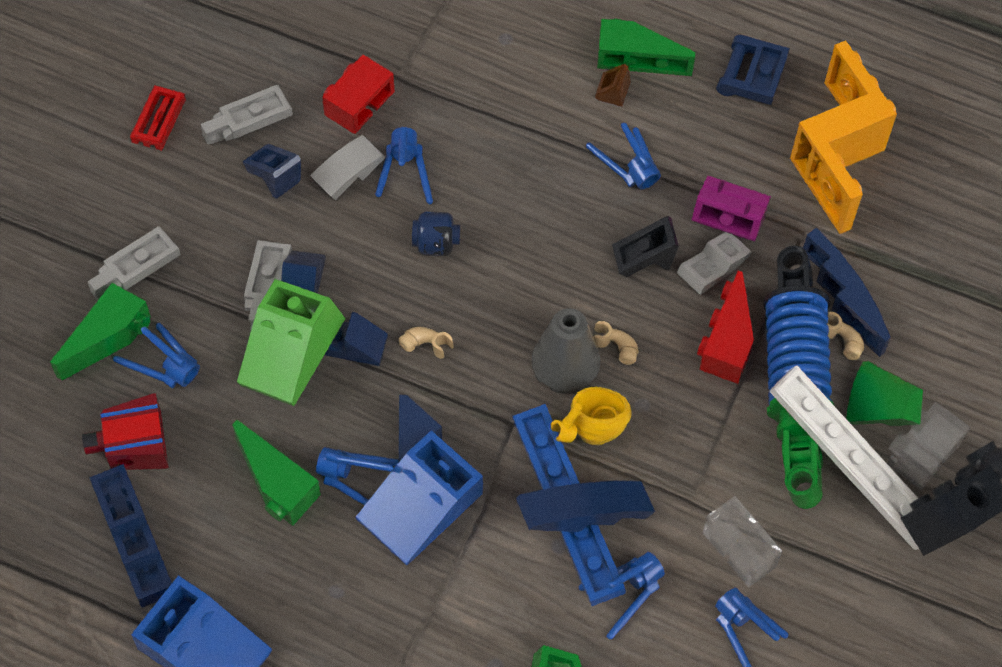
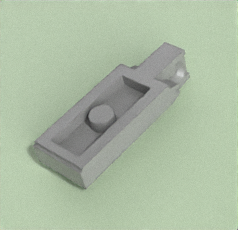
[201,85,293,145]
[88,227,180,300]
[244,240,292,330]

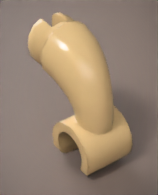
[827,312,864,360]
[593,321,639,365]
[399,327,454,359]

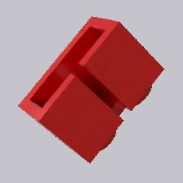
[322,55,395,134]

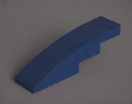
[803,227,891,357]
[89,464,172,608]
[516,481,656,532]

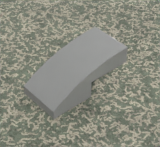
[310,135,386,201]
[677,232,752,295]

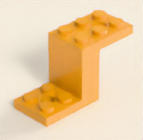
[790,40,897,234]

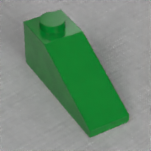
[597,19,695,76]
[50,283,151,381]
[232,420,321,526]

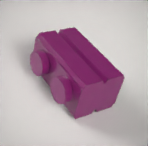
[692,175,771,242]

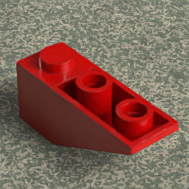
[697,270,754,384]

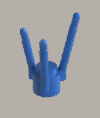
[586,122,661,190]
[375,127,433,204]
[113,323,200,388]
[316,447,399,505]
[578,552,665,640]
[715,588,788,667]

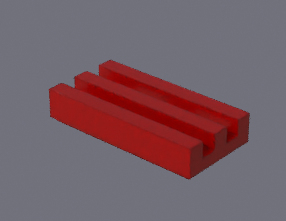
[130,85,186,151]

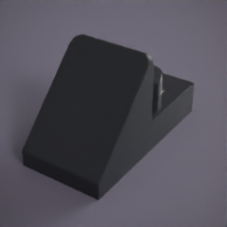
[612,216,679,277]

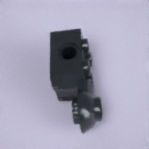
[900,441,1002,556]

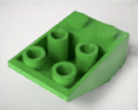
[237,279,346,406]

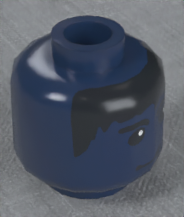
[412,212,460,256]

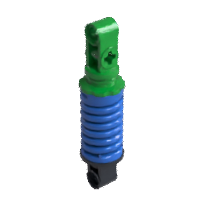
[763,245,834,509]

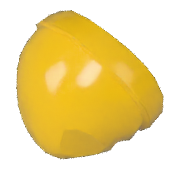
[571,387,632,445]

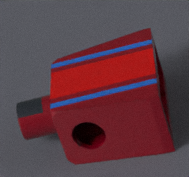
[82,393,169,470]

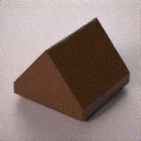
[595,64,631,107]

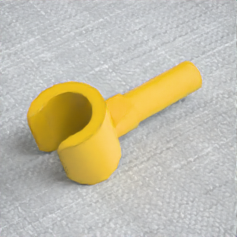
[550,403,582,443]

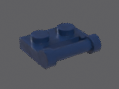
[716,35,790,105]

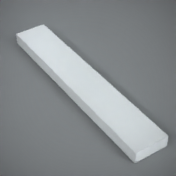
[769,365,919,550]

